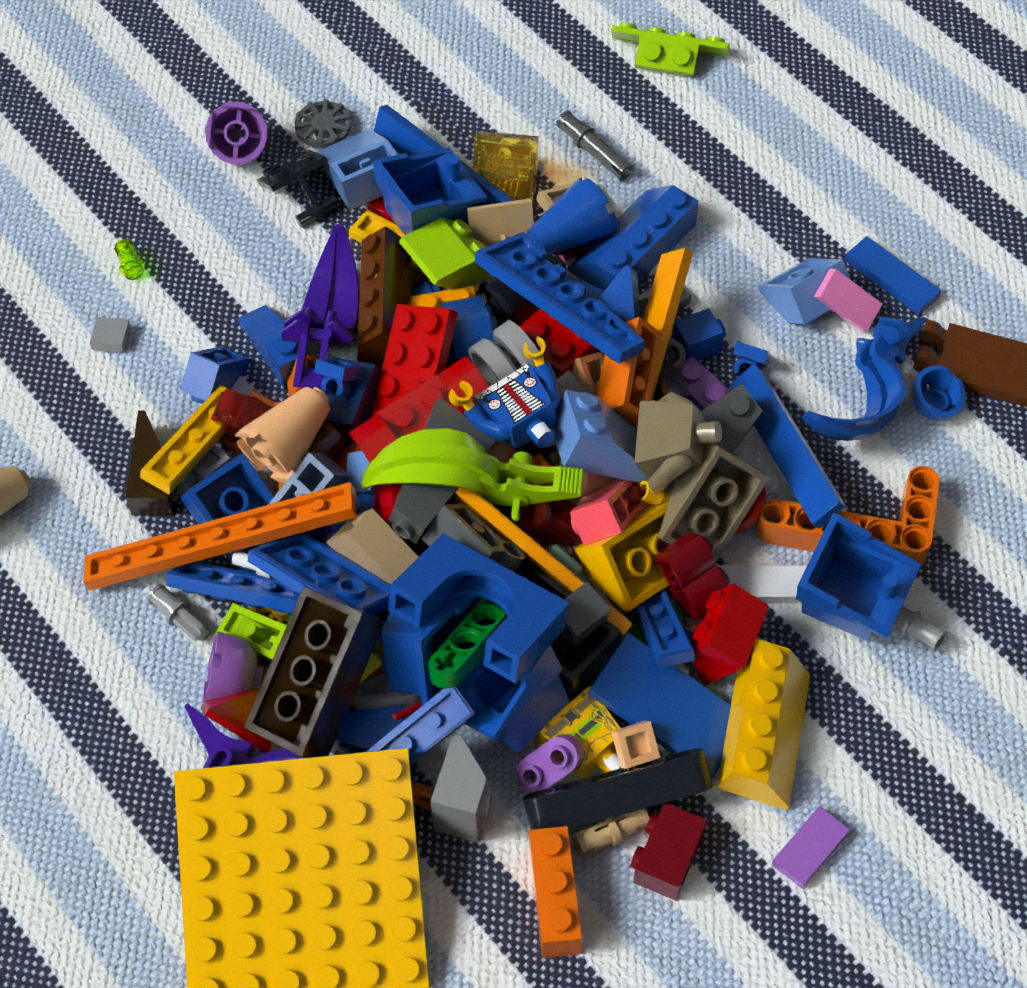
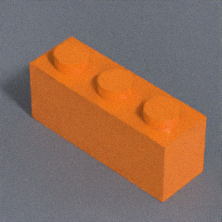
[597,317,662,426]
[529,826,582,958]

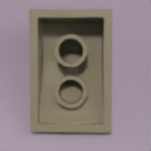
[658,443,770,563]

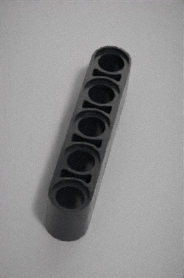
[522,748,713,830]

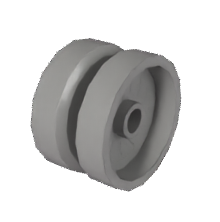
[468,320,539,387]

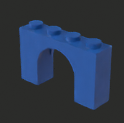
[388,533,570,684]

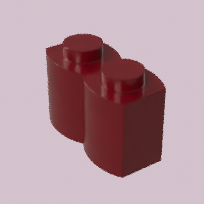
[654,533,730,619]

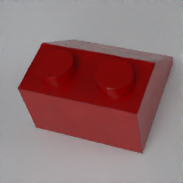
[693,583,769,685]

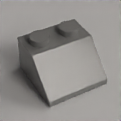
[431,732,493,843]

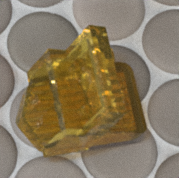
[472,131,539,205]

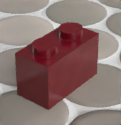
[630,803,707,901]

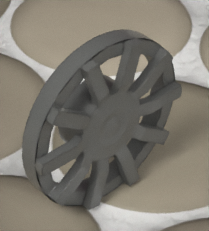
[294,99,352,148]

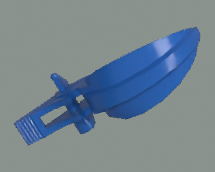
[802,317,926,441]

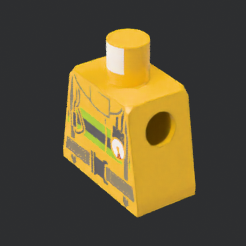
[537,687,621,778]

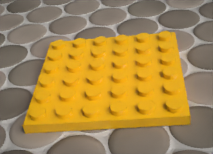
[174,748,429,988]

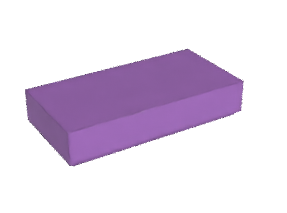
[771,806,850,889]

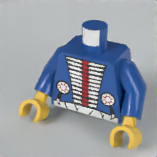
[449,337,560,448]

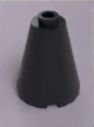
[474,253,567,327]

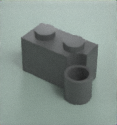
[421,503,525,572]

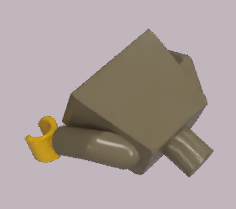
[635,392,722,505]

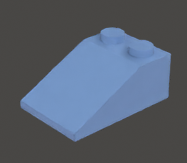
[551,390,649,483]

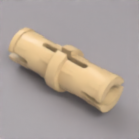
[572,808,650,858]

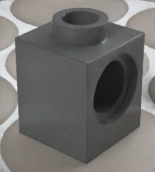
[560,582,612,648]

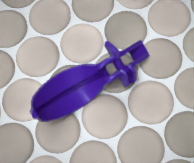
[282,224,360,390]
[185,704,304,768]

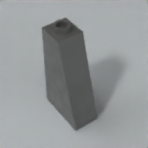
[387,397,496,544]

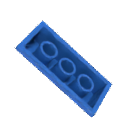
[568,185,699,290]

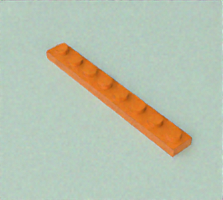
[83,482,357,591]

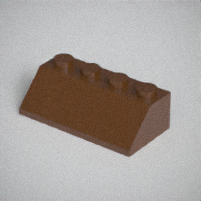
[357,226,412,367]

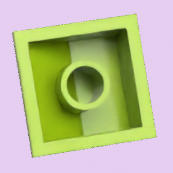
[399,217,489,289]

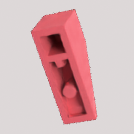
[570,479,649,545]

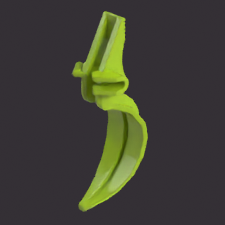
[361,428,584,522]

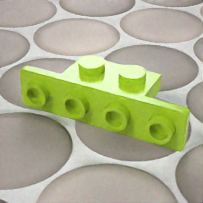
[611,23,730,77]

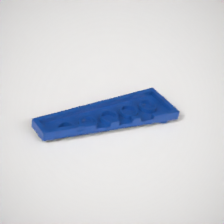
[474,232,645,364]

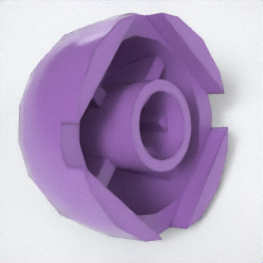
[205,102,268,165]
[202,632,263,703]

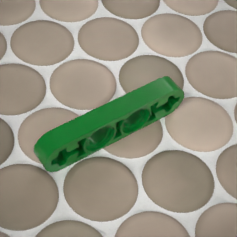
[428,598,508,689]

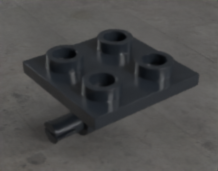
[256,149,340,228]

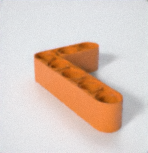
[755,466,940,566]

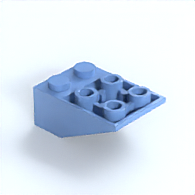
[316,129,398,210]

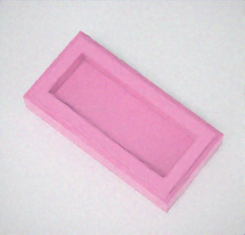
[814,269,882,332]

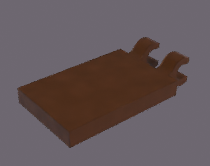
[913,320,1027,407]

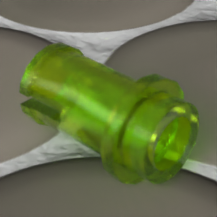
[114,239,145,280]

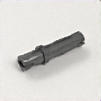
[556,110,634,181]

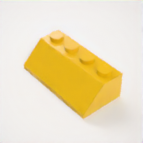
[575,488,673,611]
[716,638,810,810]

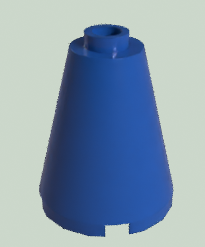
[526,178,617,255]

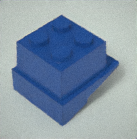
[373,147,488,235]
[796,512,921,641]
[378,596,484,706]
[459,619,570,752]

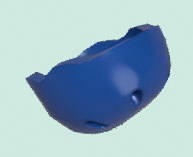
[911,365,966,421]

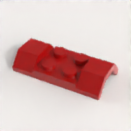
[349,356,489,463]

